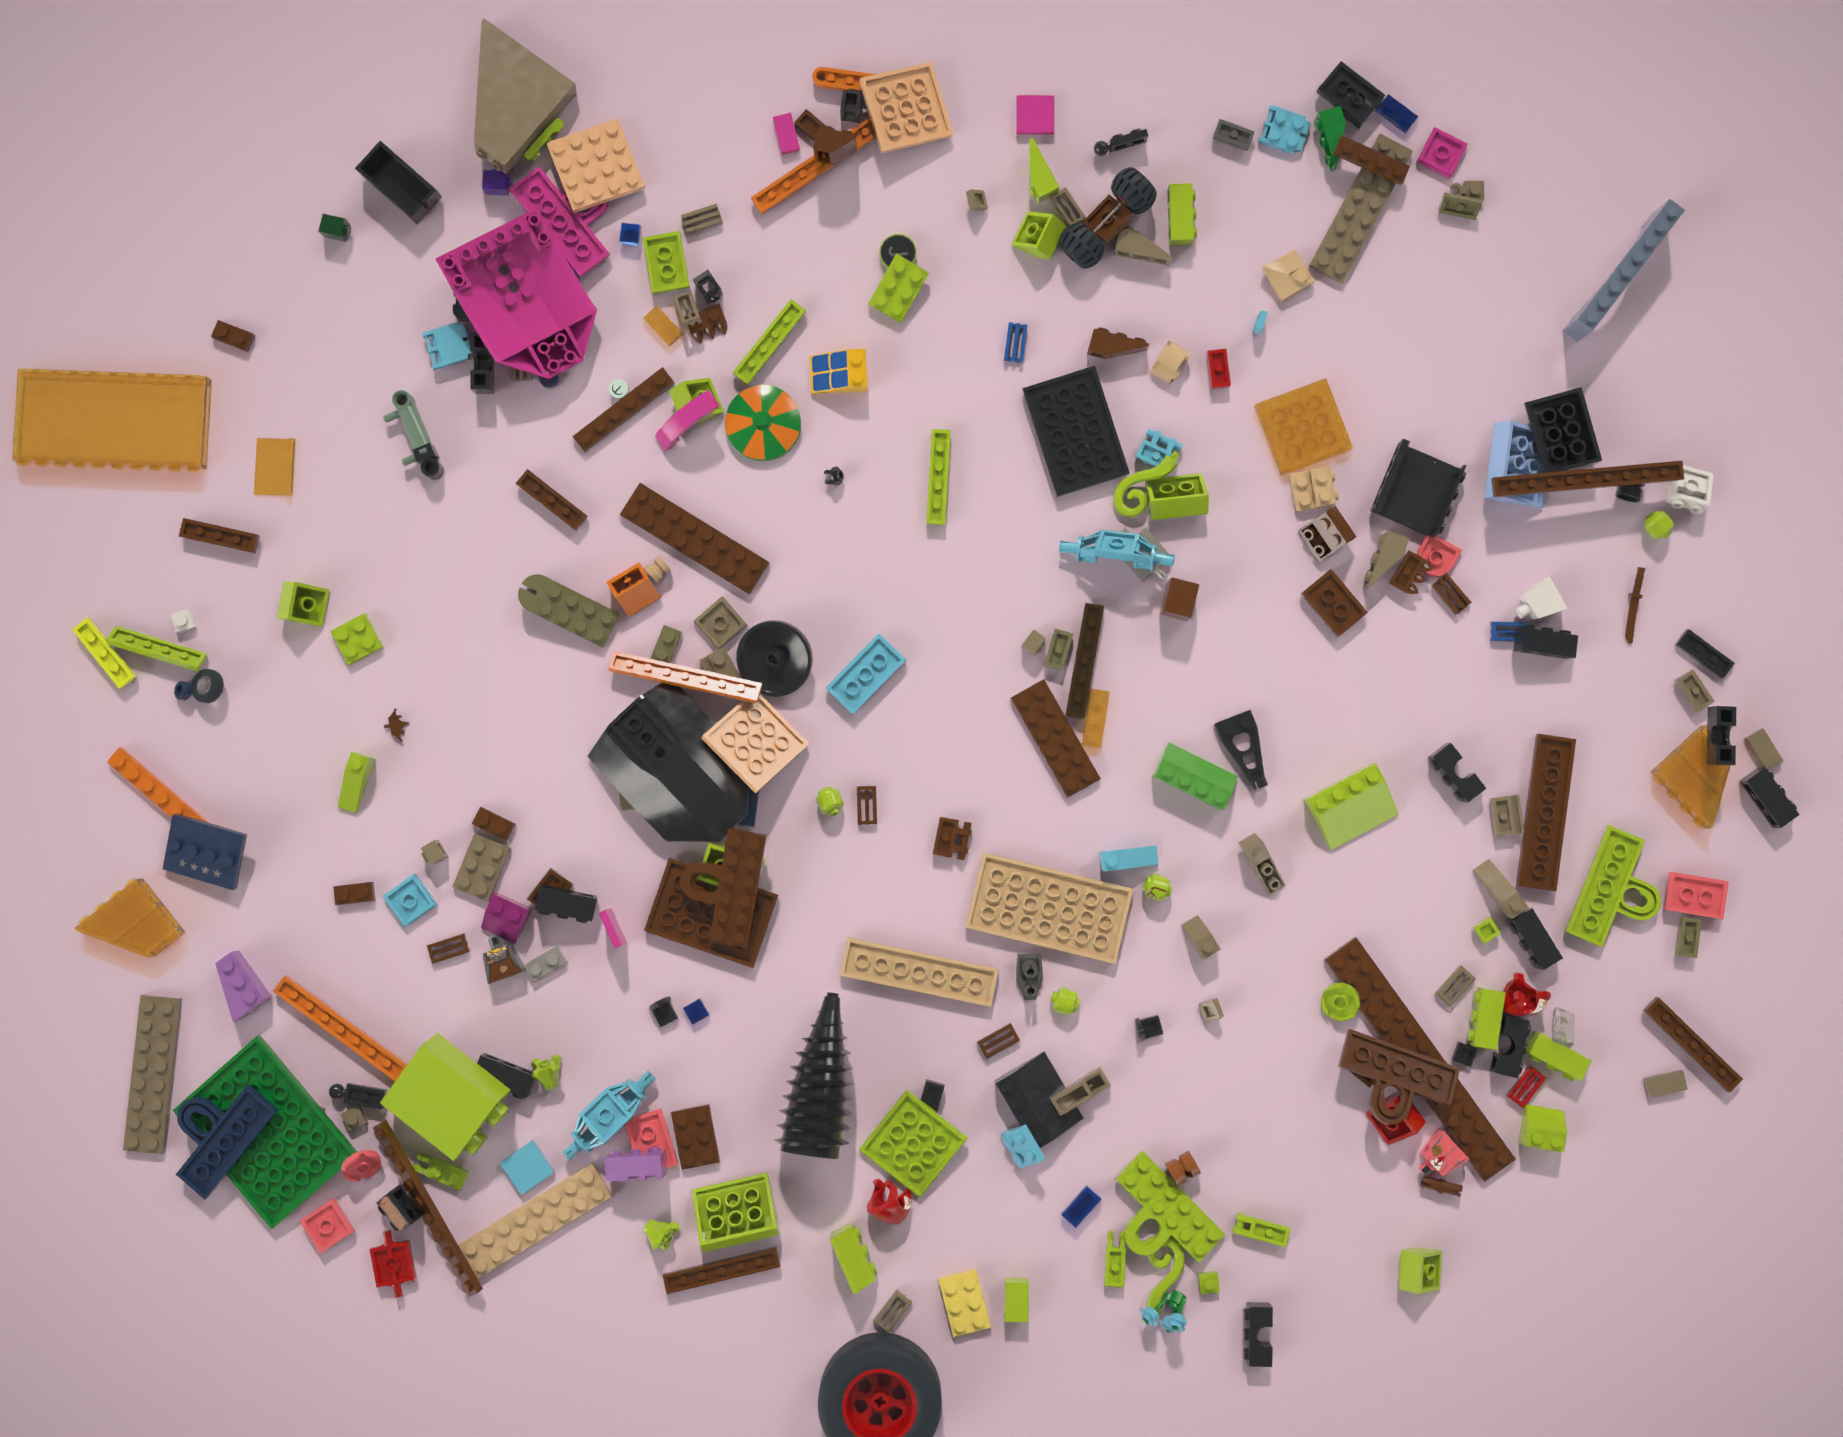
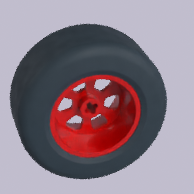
[818,1332,942,1437]

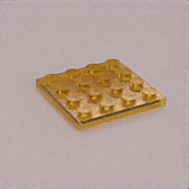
[1254,378,1353,476]

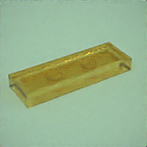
[1082,688,1110,748]

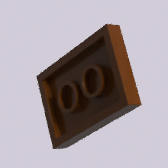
[1301,569,1368,638]
[671,1104,720,1170]

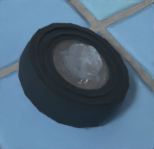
[191,669,224,703]

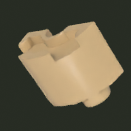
[1150,340,1191,384]

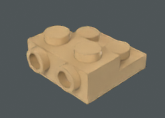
[1289,466,1339,512]

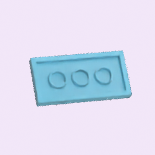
[826,633,906,715]

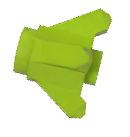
[531,1054,562,1090]
[643,1219,680,1250]

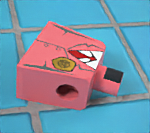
[1419,1128,1469,1177]

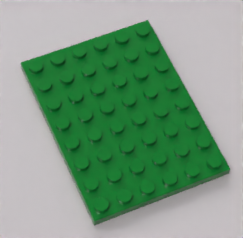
[172,1035,358,1229]

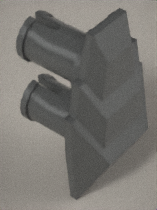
[1016,954,1043,1000]

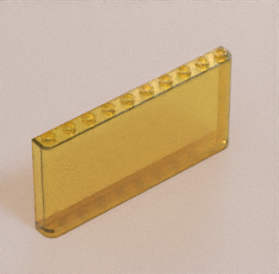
[12,369,212,472]

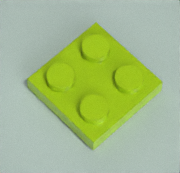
[330,613,384,665]

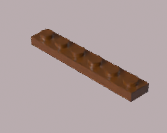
[572,367,675,452]
[1643,997,1743,1093]
[662,1246,781,1294]

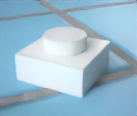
[171,609,197,633]

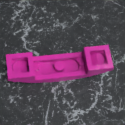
[655,390,720,451]

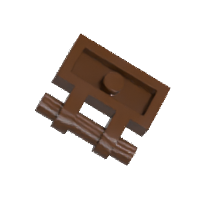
[933,817,972,860]

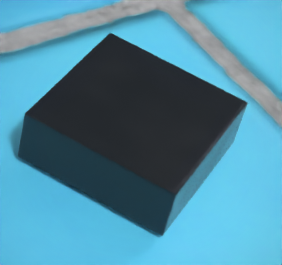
[1451,1042,1477,1067]

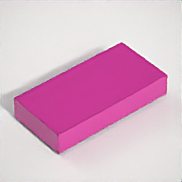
[773,113,800,155]

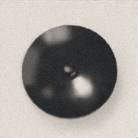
[736,620,813,697]

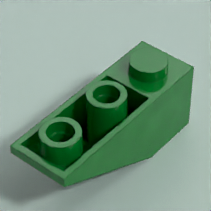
[1314,106,1346,172]

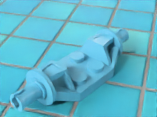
[1059,530,1175,571]
[562,1070,656,1161]

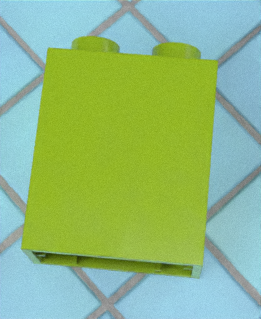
[380,1033,510,1161]

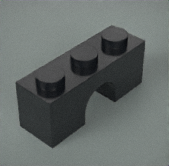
[470,332,495,394]
[1707,706,1737,766]
[1428,742,1487,803]
[1490,1014,1531,1078]
[1242,1302,1273,1367]

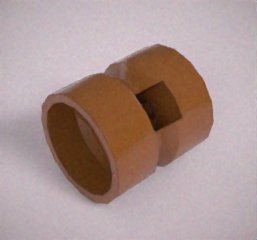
[1165,1150,1201,1186]

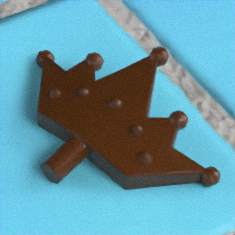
[384,708,409,742]

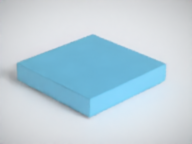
[383,873,438,928]
[500,1140,555,1195]

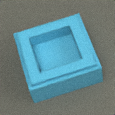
[1252,310,1268,335]

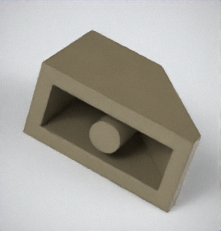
[1181,915,1221,960]

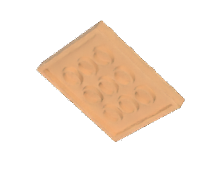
[859,62,953,154]
[546,119,645,213]
[701,694,809,793]

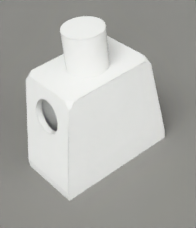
[1516,576,1567,620]

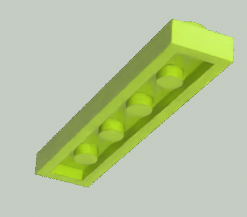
[733,299,806,386]
[926,429,951,526]
[106,626,207,672]

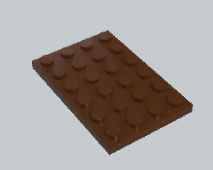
[644,858,779,968]

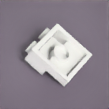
[1666,465,1713,514]

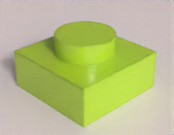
[1472,917,1501,944]
[1197,1271,1220,1294]

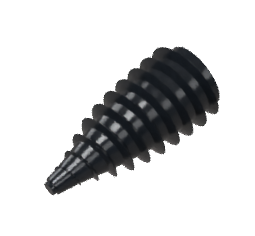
[774,992,854,1159]

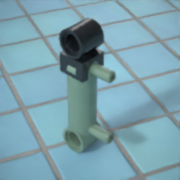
[383,390,444,480]

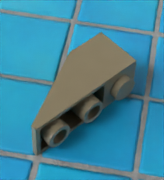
[1364,531,1410,587]
[1238,833,1286,895]

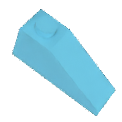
[1099,845,1159,871]

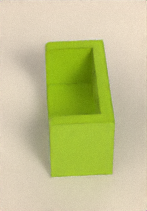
[1004,1278,1029,1322]

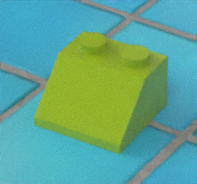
[1011,211,1066,260]
[669,378,724,424]
[277,581,330,627]
[1519,1104,1567,1153]
[1398,1248,1442,1294]

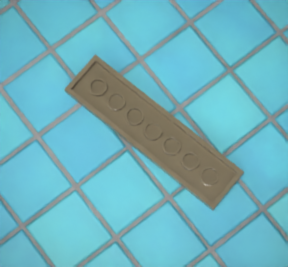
[1309,134,1413,284]
[123,994,182,1154]

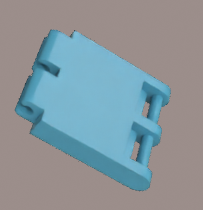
[1258,105,1311,154]
[422,322,473,370]

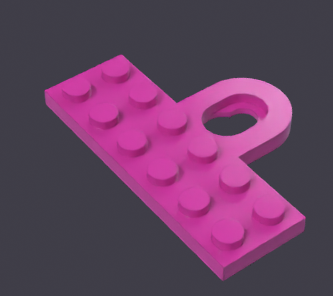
[509,166,610,278]

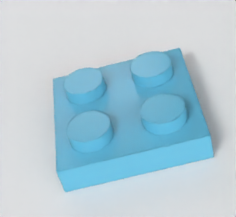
[1000,1124,1046,1168]

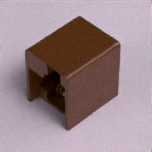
[1159,577,1200,621]

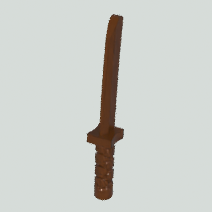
[1625,567,1646,644]

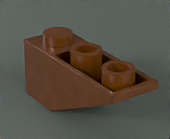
[1087,327,1149,359]

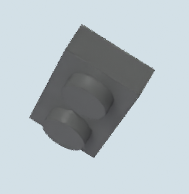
[1212,119,1255,151]

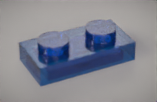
[1376,94,1418,134]
[1061,1185,1101,1228]

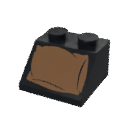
[376,1184,422,1233]

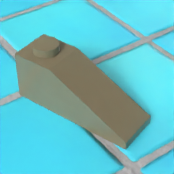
[1114,227,1172,266]
[1473,859,1529,918]

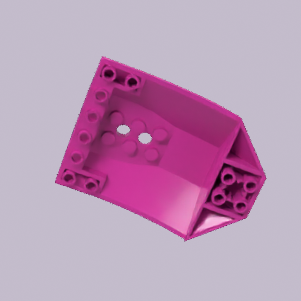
[435,208,597,379]

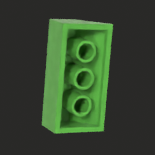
[1152,742,1238,810]

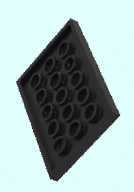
[1022,366,1130,497]

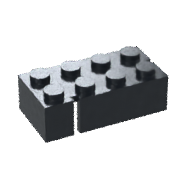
[355,140,442,225]

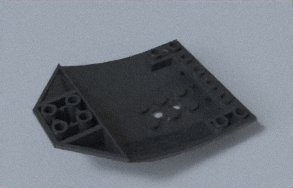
[587,683,749,842]

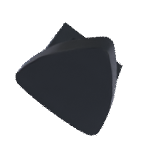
[649,996,678,1027]
[1135,1015,1164,1041]

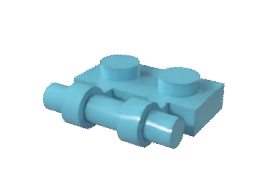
[1135,429,1183,467]

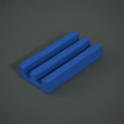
[1004,322,1028,363]
[1490,622,1530,642]

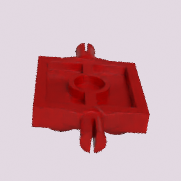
[369,1230,417,1298]

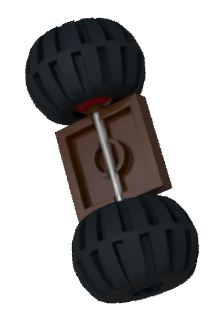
[1059,167,1157,269]

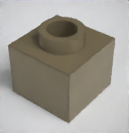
[1022,629,1046,655]
[421,840,448,865]

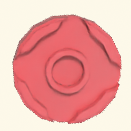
[341,1150,381,1182]

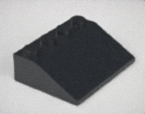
[1524,387,1602,473]
[995,1051,1084,1148]

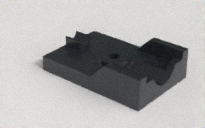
[1316,61,1385,129]

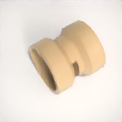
[644,556,671,583]

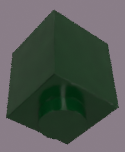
[318,213,351,242]

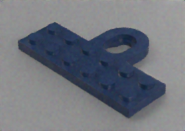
[175,1084,279,1200]

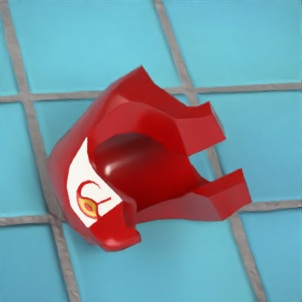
[1503,972,1551,1016]
[866,1179,912,1225]

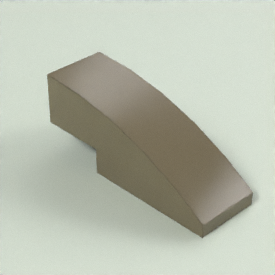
[1050,1066,1111,1116]

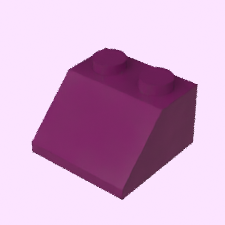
[481,893,533,944]

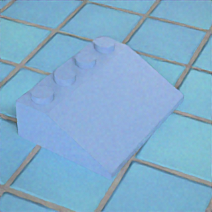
[1484,420,1545,508]

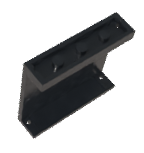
[1370,438,1466,538]

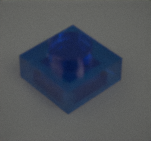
[619,223,641,245]
[683,998,710,1025]

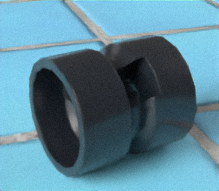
[1615,484,1646,503]

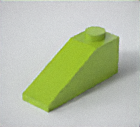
[1028,138,1060,203]
[338,752,375,813]

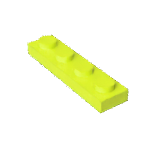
[72,618,137,689]

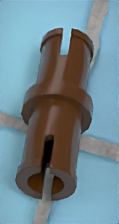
[1421,1175,1463,1197]

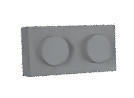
[523,945,567,982]

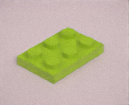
[642,231,690,295]
[868,254,929,323]

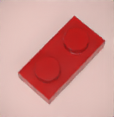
[1206,348,1231,389]

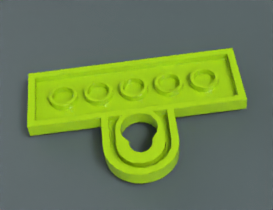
[1564,825,1661,947]
[1115,1151,1225,1263]

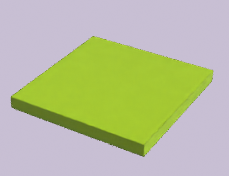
[859,1089,968,1198]

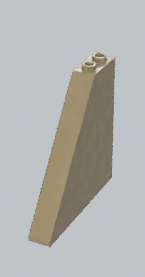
[474,18,577,174]

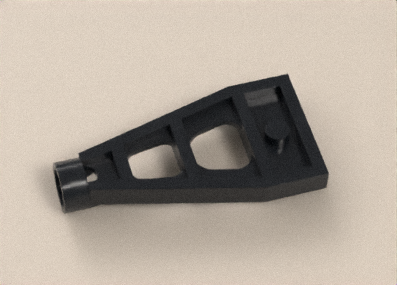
[1214,710,1268,790]

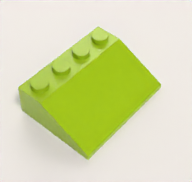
[1304,763,1399,850]
[692,1172,780,1253]

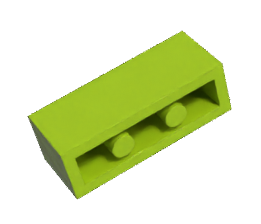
[1167,183,1197,246]
[1467,987,1506,1050]
[1526,1031,1592,1082]

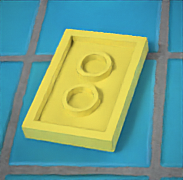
[939,1269,991,1337]

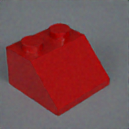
[1365,1092,1426,1145]

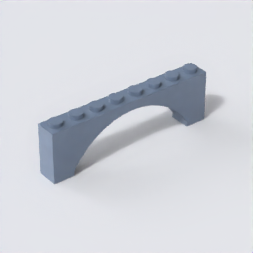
[1563,199,1685,342]

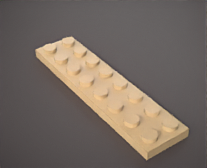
[840,937,999,1007]
[458,1162,613,1278]

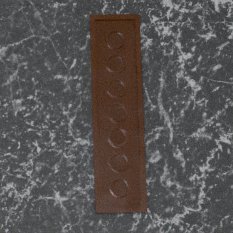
[620,483,770,595]
[1516,734,1576,892]

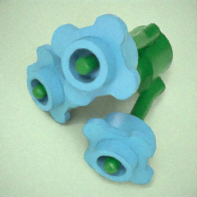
[1140,1290,1187,1333]

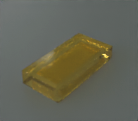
[643,306,683,347]

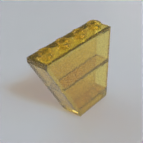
[1651,725,1731,829]
[75,878,185,958]

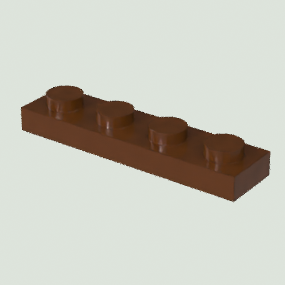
[1333,135,1410,185]
[515,469,588,531]
[179,518,260,554]

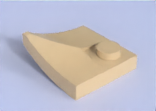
[1262,249,1315,303]

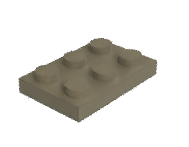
[452,833,511,901]

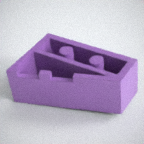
[215,950,272,1022]
[604,1146,668,1181]

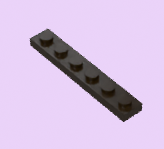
[1065,603,1104,719]

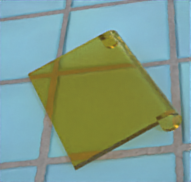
[254,438,295,496]

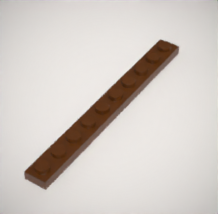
[1491,460,1685,498]
[373,1120,483,1296]

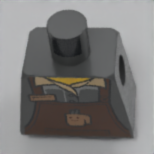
[483,936,526,984]

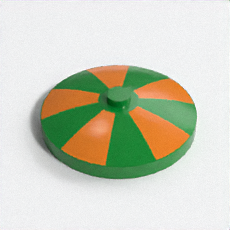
[725,385,801,461]

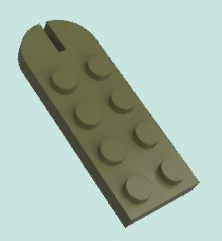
[518,574,620,648]

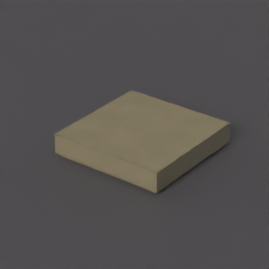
[694,596,747,649]

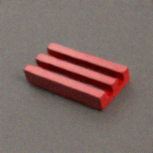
[1506,1065,1546,1108]

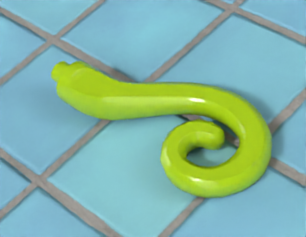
[1113,451,1181,518]
[1146,1237,1185,1322]

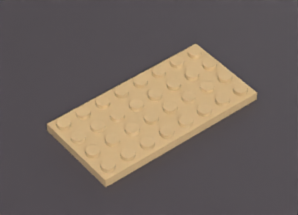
[965,852,1133,964]

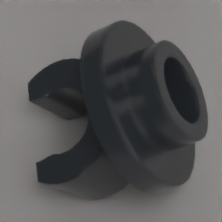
[824,466,844,486]

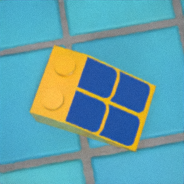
[809,349,868,394]

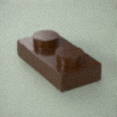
[211,320,255,352]
[472,807,516,841]
[333,882,376,905]

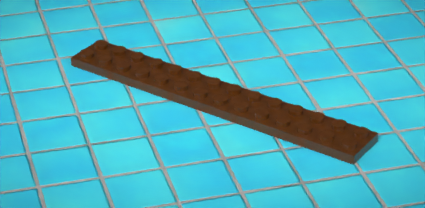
[1324,937,1516,1182]

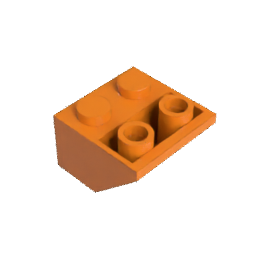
[606,562,662,617]

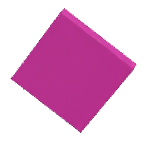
[1016,95,1054,135]
[1416,127,1468,179]
[599,908,627,948]

